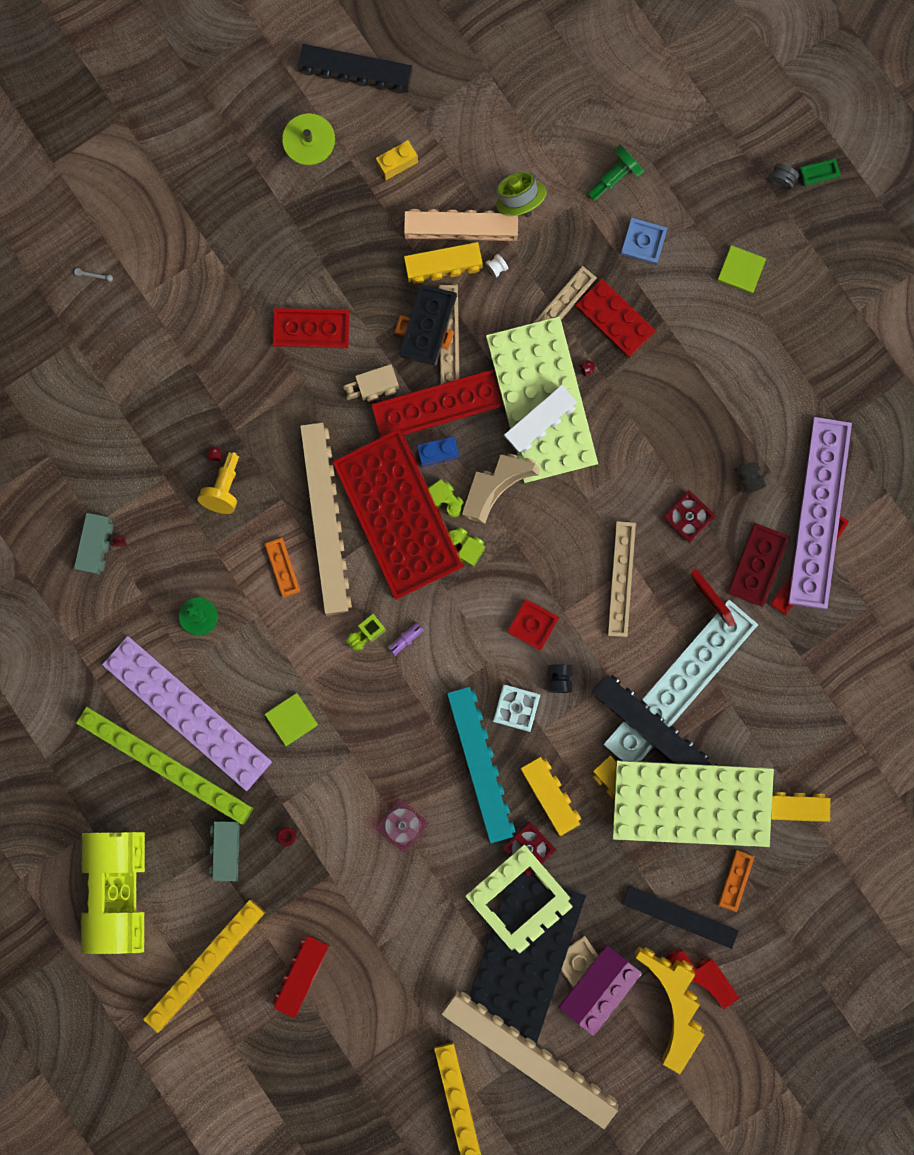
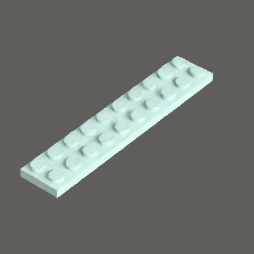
[603,600,758,762]

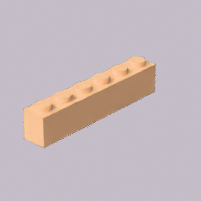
[404,209,518,241]

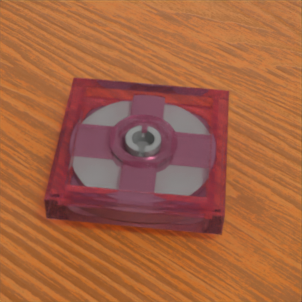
[375,798,430,853]

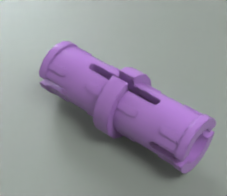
[387,622,424,656]

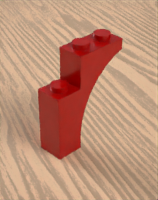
[649,949,740,1010]

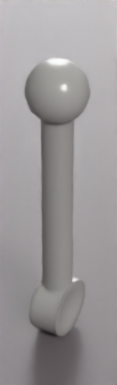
[74,268,113,282]

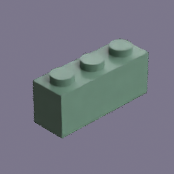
[74,513,114,576]
[209,822,240,881]

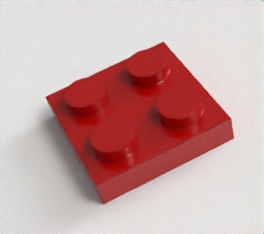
[507,599,559,651]

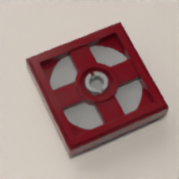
[662,490,716,544]
[502,822,556,876]

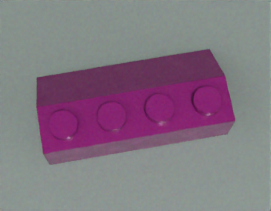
[558,945,642,1036]

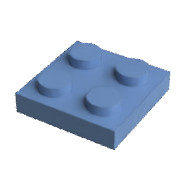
[621,218,668,265]

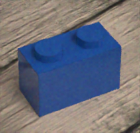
[417,437,459,468]

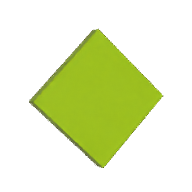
[717,245,766,294]
[265,693,318,747]

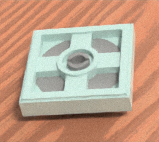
[493,684,540,732]

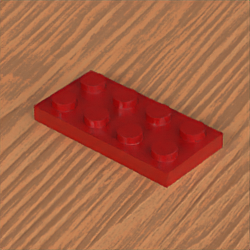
[575,279,656,358]
[273,308,350,349]

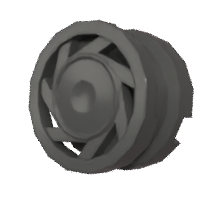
[769,163,799,190]

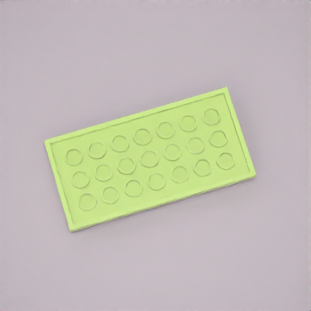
[486,317,598,483]
[613,760,774,847]

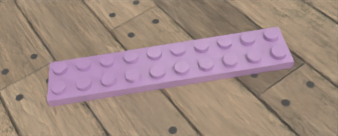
[788,417,852,610]
[102,636,272,791]

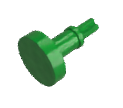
[588,144,645,201]
[179,597,219,636]

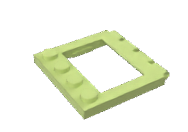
[465,845,573,954]

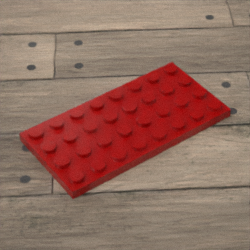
[333,428,465,600]

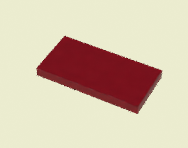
[727,523,790,608]

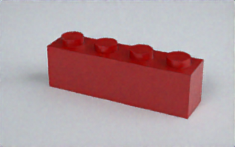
[273,935,330,1018]

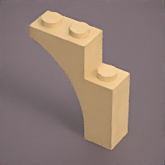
[462,454,541,524]

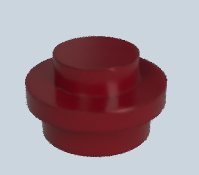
[277,827,296,847]

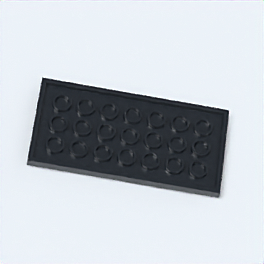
[469,873,586,1044]

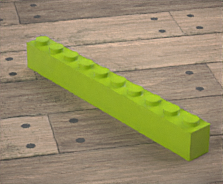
[76,707,254,825]

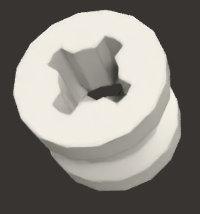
[485,254,508,278]

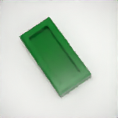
[799,158,841,187]

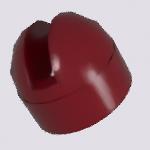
[579,360,595,377]
[206,446,222,461]

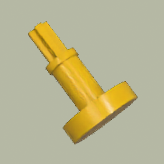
[198,452,239,514]

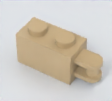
[343,364,399,402]

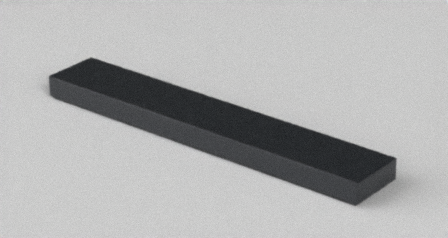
[623,886,739,949]

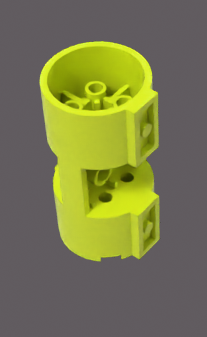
[81,832,145,954]

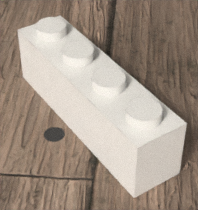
[503,385,577,453]

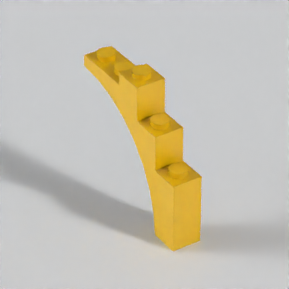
[635,946,705,1074]

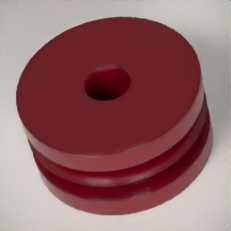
[111,537,127,547]

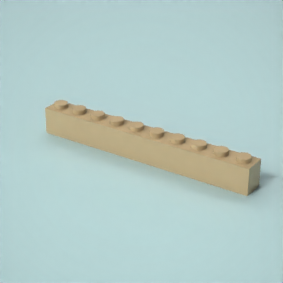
[301,423,352,616]
[442,991,618,1129]

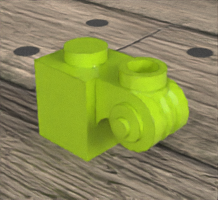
[429,479,465,518]
[449,527,486,568]
[346,614,386,652]

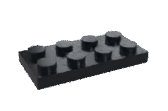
[399,284,457,366]

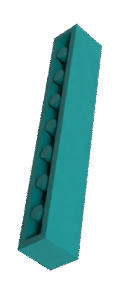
[447,687,515,844]

